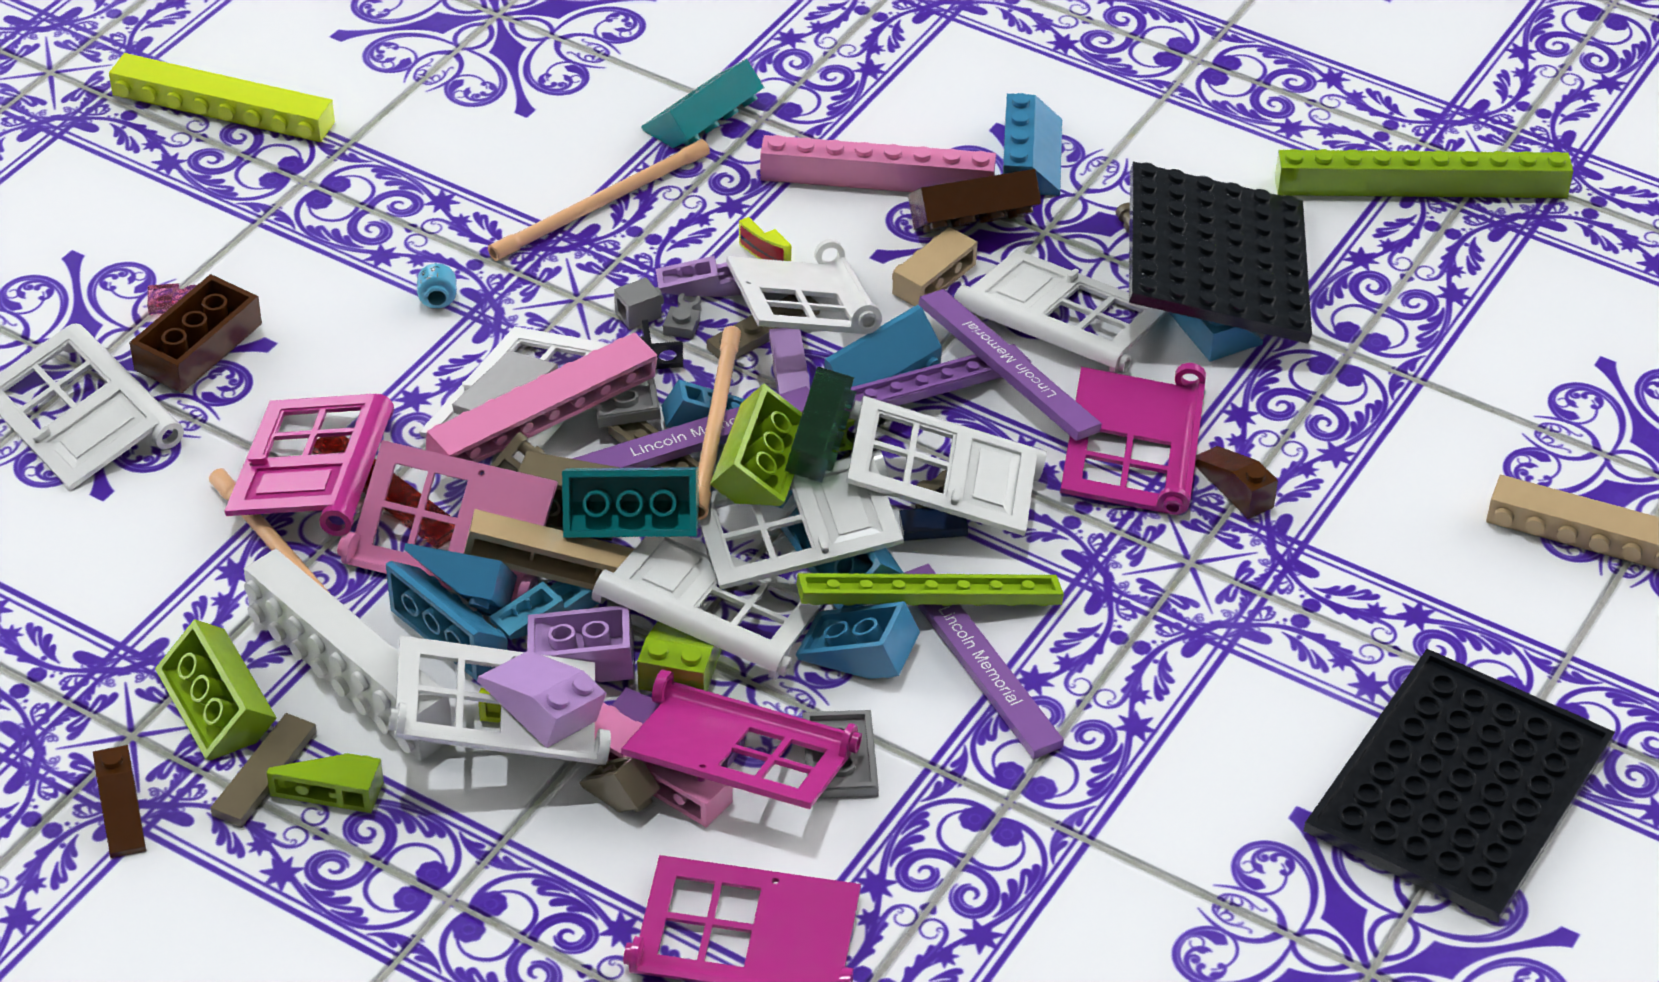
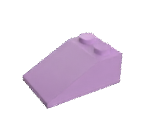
[527,605,635,682]
[477,651,606,748]

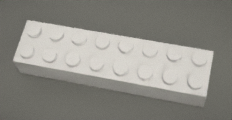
[244,549,452,761]

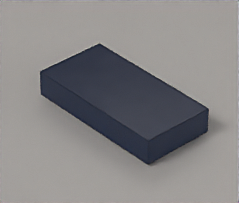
[899,508,968,541]

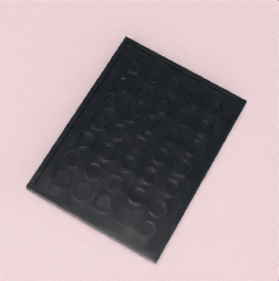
[1129,161,1312,344]
[1304,649,1615,923]

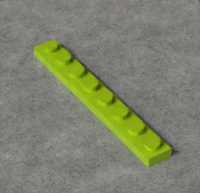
[796,573,1064,606]

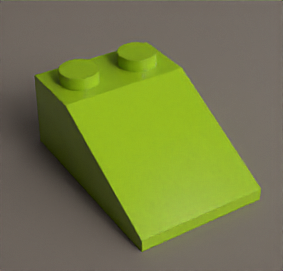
[637,621,722,692]

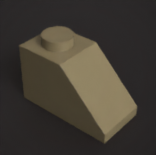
[579,756,661,813]

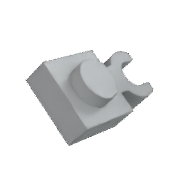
[663,293,701,339]

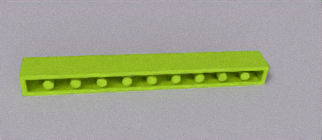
[1275,149,1573,198]

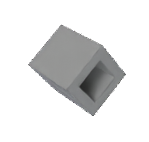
[614,277,664,330]

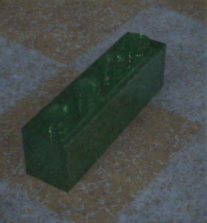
[785,366,857,483]

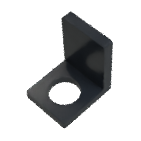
[639,320,683,369]

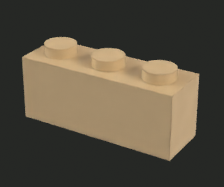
[892,227,978,306]

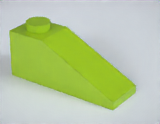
[267,753,384,813]

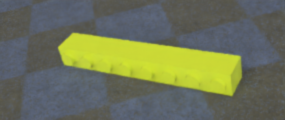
[109,53,335,142]

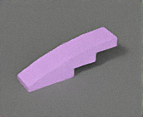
[656,256,742,297]
[769,328,816,438]

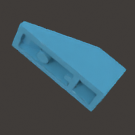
[661,380,745,428]

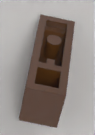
[1195,446,1278,519]
[92,745,146,858]

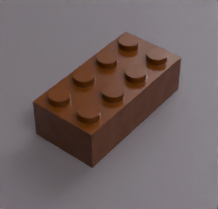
[908,169,1042,233]
[129,274,262,393]

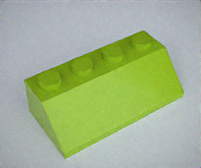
[710,383,813,506]
[155,619,277,761]

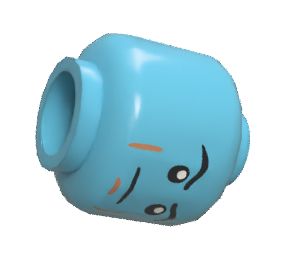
[417,263,457,309]

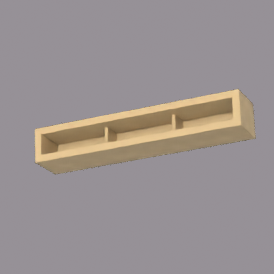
[1486,474,1659,569]
[464,509,634,590]

